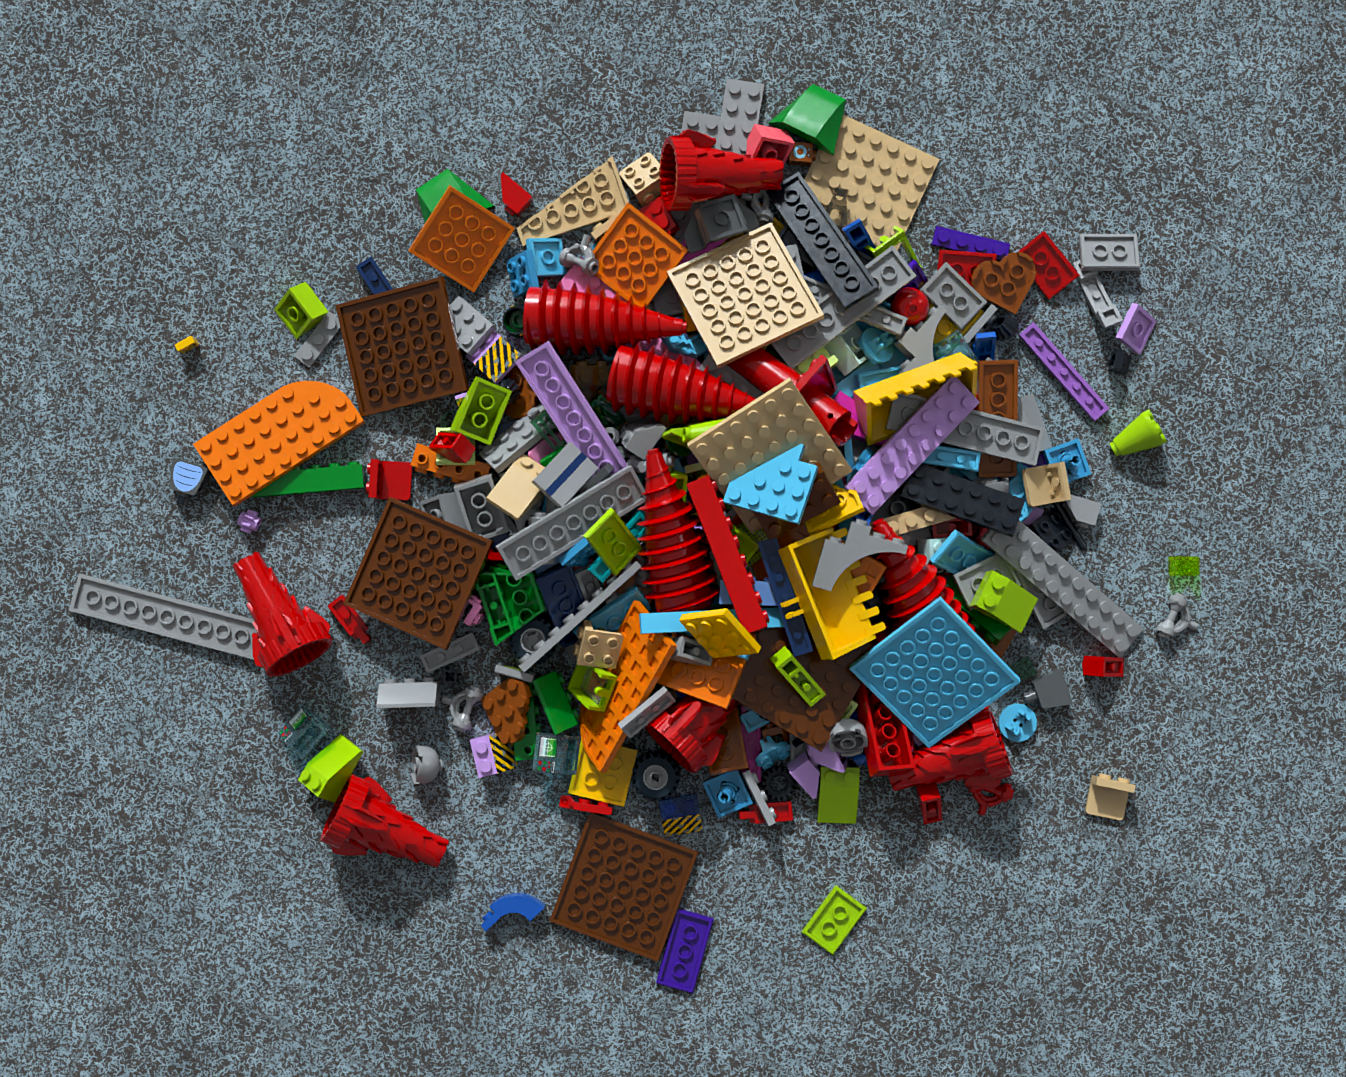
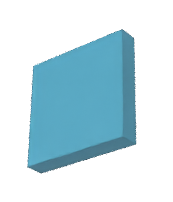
[526,238,567,278]

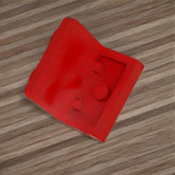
[366,459,413,501]

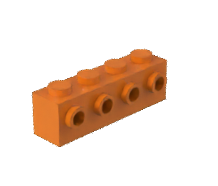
[411,443,492,484]

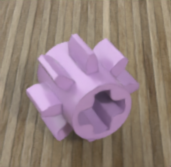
[237,509,261,534]

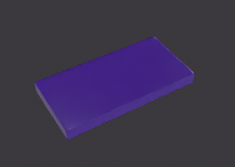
[656,908,714,994]

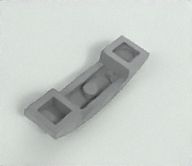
[1072,260,1123,328]

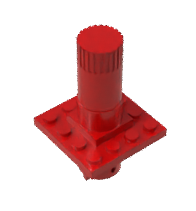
[726,348,858,446]

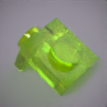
[1168,556,1200,576]

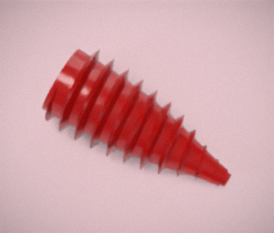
[523,279,688,356]
[606,341,756,425]
[636,448,720,613]
[872,518,975,631]

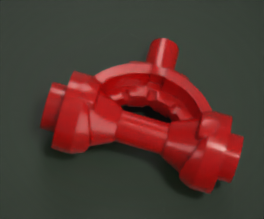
[966,783,1014,816]

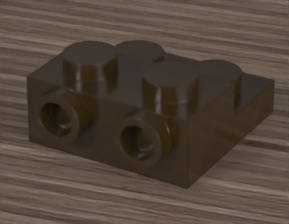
[571,360,612,404]

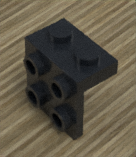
[1027,508,1074,553]

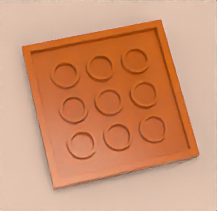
[408,185,515,292]
[593,203,689,307]
[656,633,756,710]

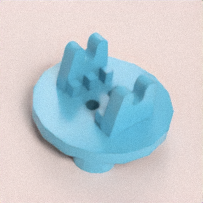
[857,328,895,365]
[998,703,1037,742]
[755,736,790,770]

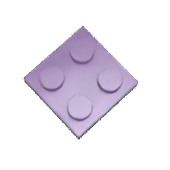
[1116,303,1156,355]

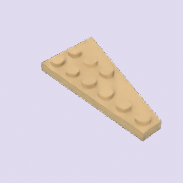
[517,156,629,248]

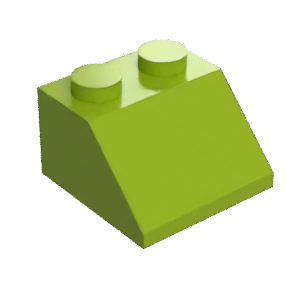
[274,282,329,340]

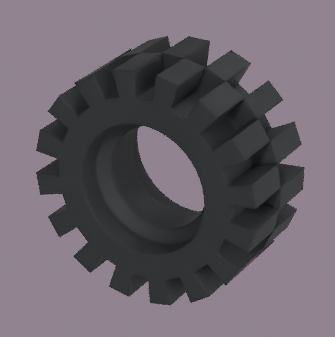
[761,765,797,801]

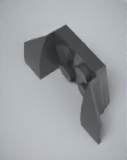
[683,194,760,254]

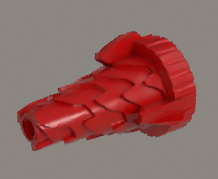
[659,129,784,211]
[233,552,333,677]
[644,695,739,773]
[888,706,1013,791]
[320,774,449,868]

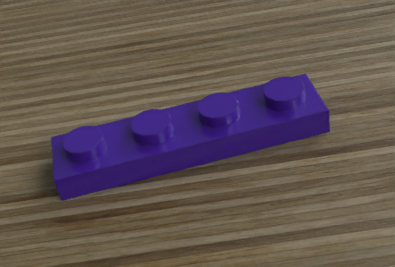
[931,226,1010,262]

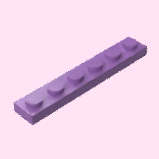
[1018,322,1109,422]

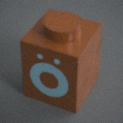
[788,142,816,166]

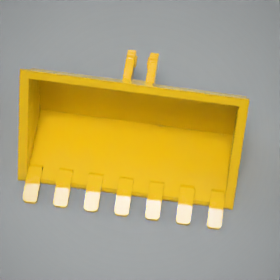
[853,352,978,446]
[778,527,886,660]

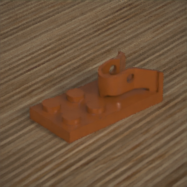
[709,706,750,777]

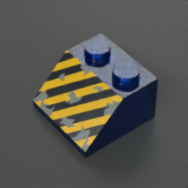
[659,792,703,837]

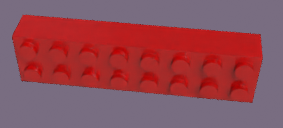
[686,475,770,634]

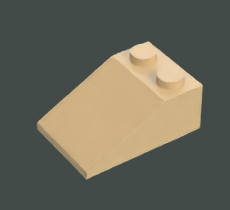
[486,454,545,521]

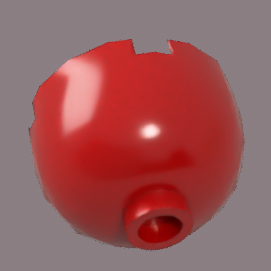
[890,287,929,326]

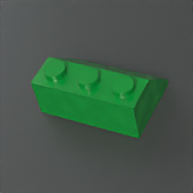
[533,670,580,735]

